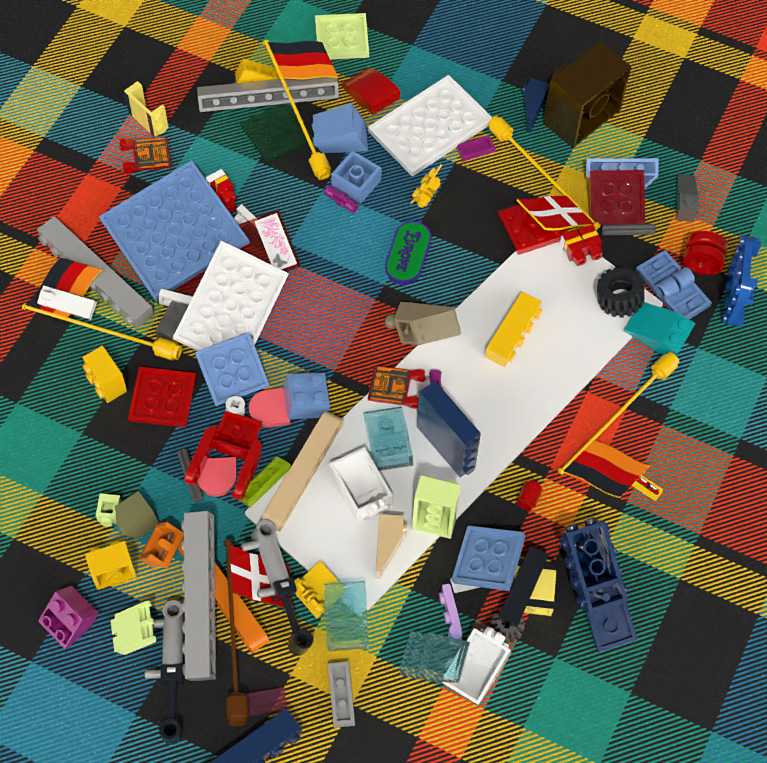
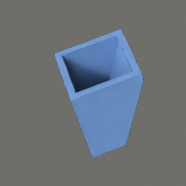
[312,103,368,153]

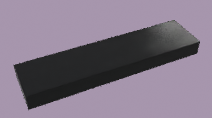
[498,546,549,628]

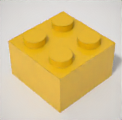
[82,346,127,403]
[85,541,137,590]

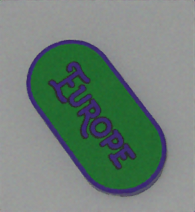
[385,221,431,285]

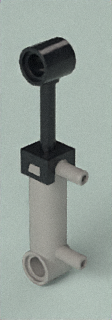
[241,520,314,656]
[145,600,185,745]

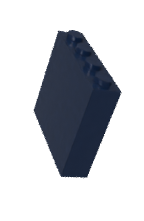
[416,381,481,478]

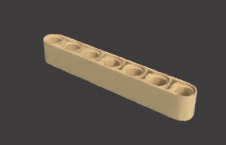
[261,411,344,532]

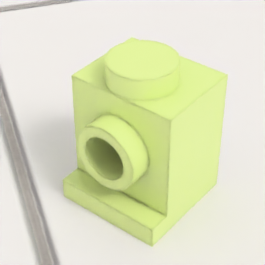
[96,494,122,527]

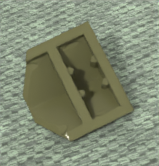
[115,491,159,539]

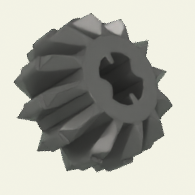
[489,609,525,643]

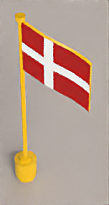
[488,116,601,230]

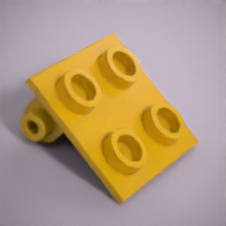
[410,164,442,208]
[294,561,347,619]

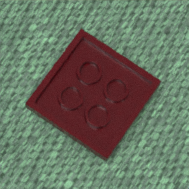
[589,170,645,225]

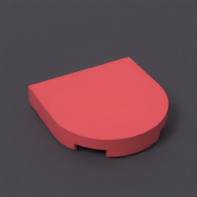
[249,388,290,428]
[198,457,237,497]

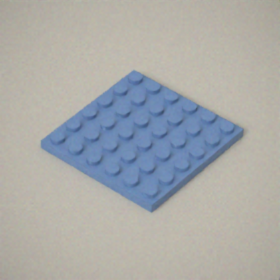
[99,160,250,301]

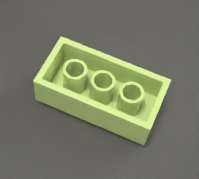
[412,475,461,539]

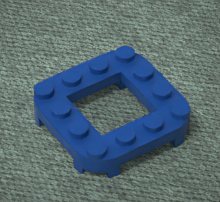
[722,235,761,326]

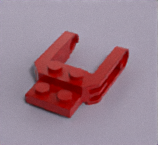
[184,411,262,501]

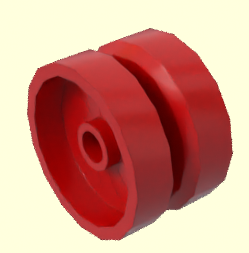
[683,231,728,275]

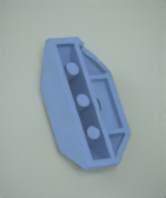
[586,158,659,189]

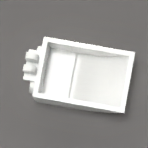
[329,447,393,522]
[442,626,511,705]

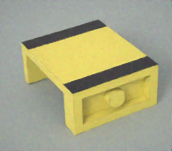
[124,81,168,137]
[514,557,557,616]

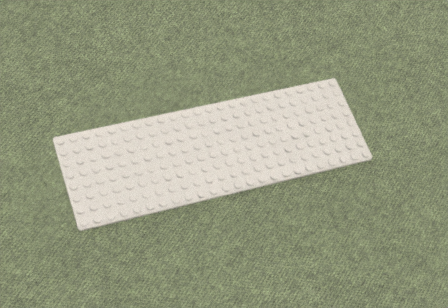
[245,242,663,617]

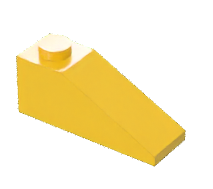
[235,59,280,83]

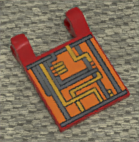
[119,137,172,174]
[368,366,425,409]

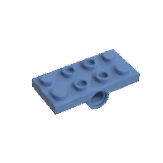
[635,250,712,319]

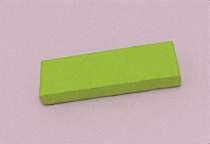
[239,456,291,508]

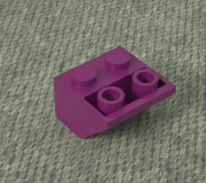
[38,586,99,649]

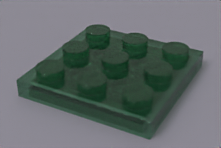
[241,103,313,164]

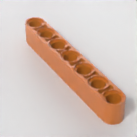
[177,537,270,653]

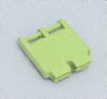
[110,601,156,655]

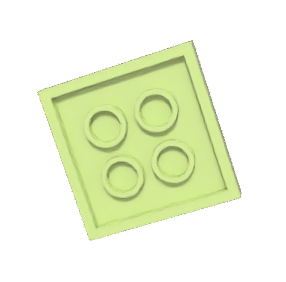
[315,13,369,60]

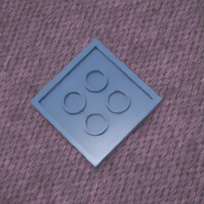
[195,332,270,407]
[451,526,526,591]

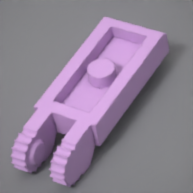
[438,584,463,645]

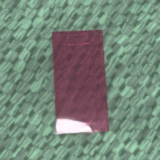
[243,688,287,717]

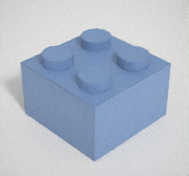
[331,150,382,204]
[283,373,330,419]

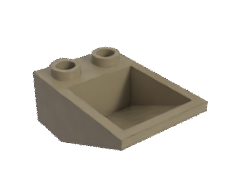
[385,302,461,345]

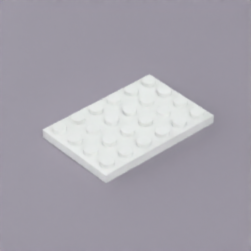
[368,75,492,177]
[173,241,289,351]

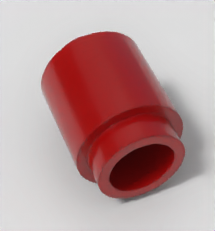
[517,480,543,511]

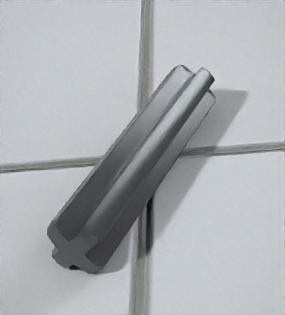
[601,224,655,235]
[177,448,203,503]

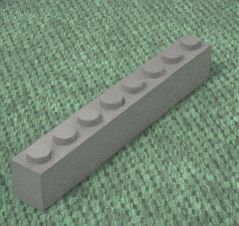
[197,77,339,112]
[37,216,154,329]
[182,511,216,681]

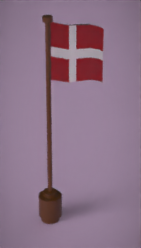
[224,540,293,726]

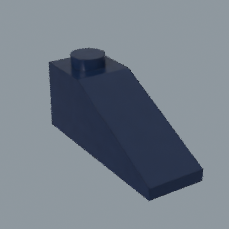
[522,78,550,134]

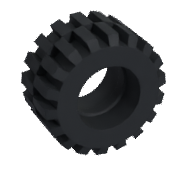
[597,266,645,318]

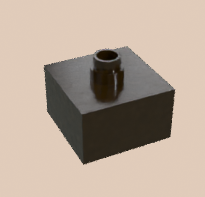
[543,41,631,148]

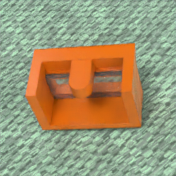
[139,522,184,569]

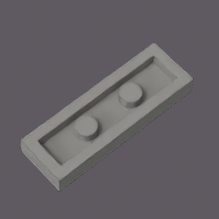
[328,662,355,728]

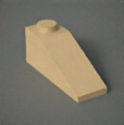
[376,514,407,579]

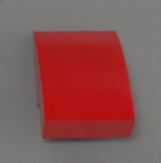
[341,67,400,115]

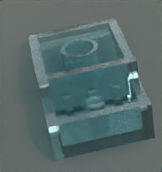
[363,406,413,471]
[324,581,370,651]
[399,631,470,683]

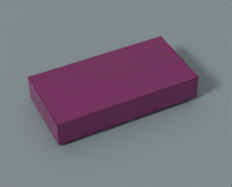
[456,135,496,162]

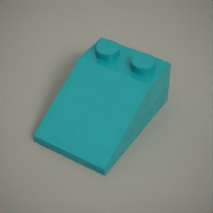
[624,302,695,355]

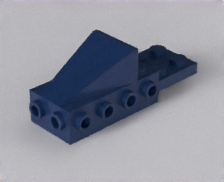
[559,517,637,652]

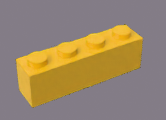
[485,291,543,367]

